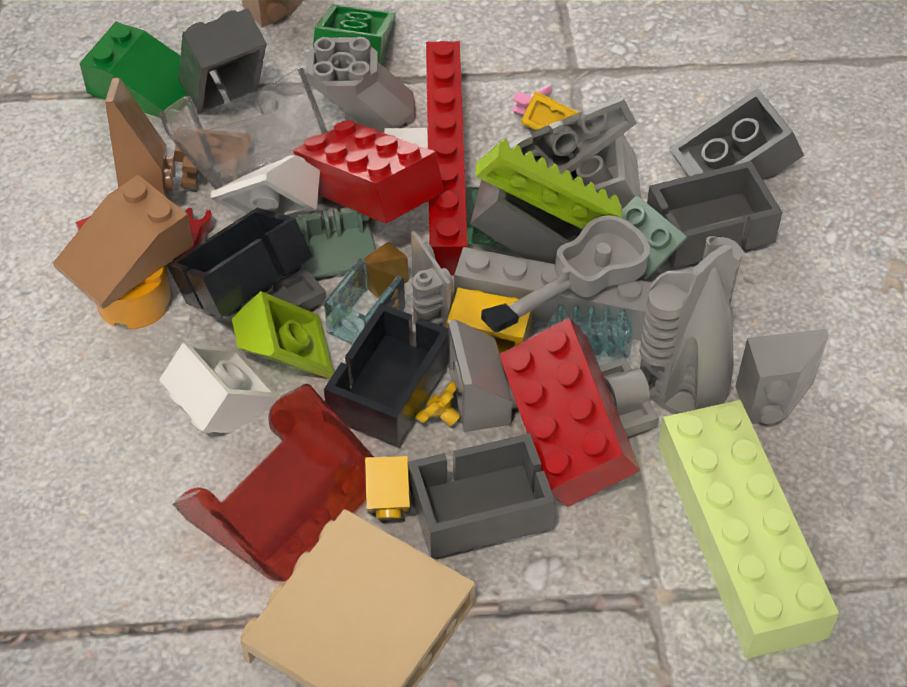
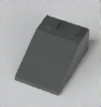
[669,88,805,179]

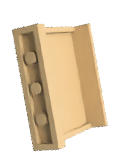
[240,509,475,687]

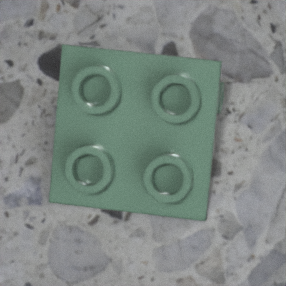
[622,195,688,281]
[296,207,376,278]

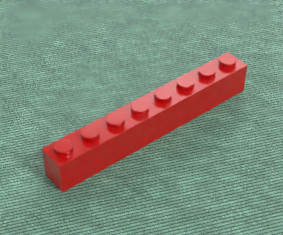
[426,41,467,276]

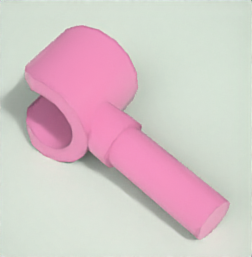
[512,85,552,115]

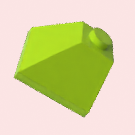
[231,291,334,379]

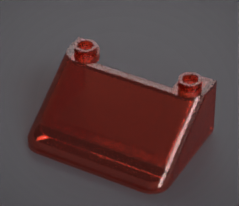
[172,383,374,582]

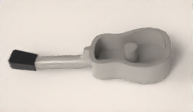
[481,215,650,333]

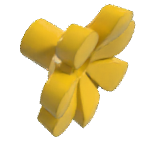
[415,380,461,427]

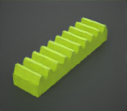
[475,138,622,230]

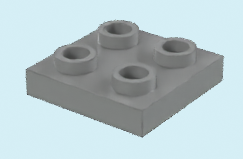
[599,358,659,437]

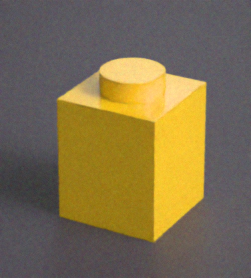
[365,456,410,520]

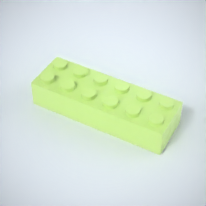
[658,400,839,659]

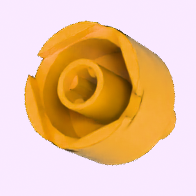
[96,265,172,329]

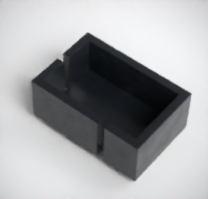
[167,207,313,318]
[324,303,449,446]

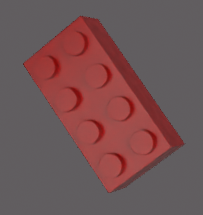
[293,120,445,224]
[499,318,641,507]

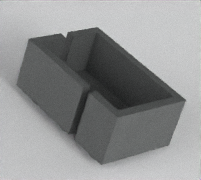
[178,8,267,114]
[470,148,582,264]
[647,161,783,268]
[408,433,556,558]

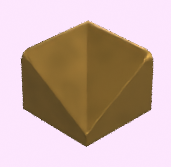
[361,242,408,299]

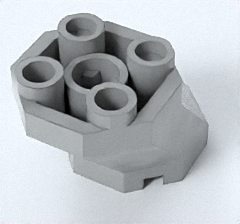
[306,37,414,133]

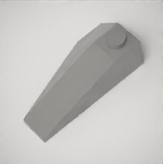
[509,96,637,174]

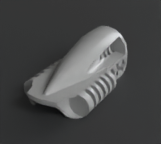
[639,236,742,415]

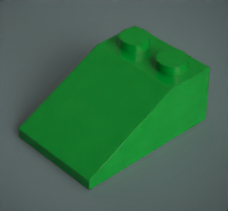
[313,4,396,66]
[79,21,190,123]

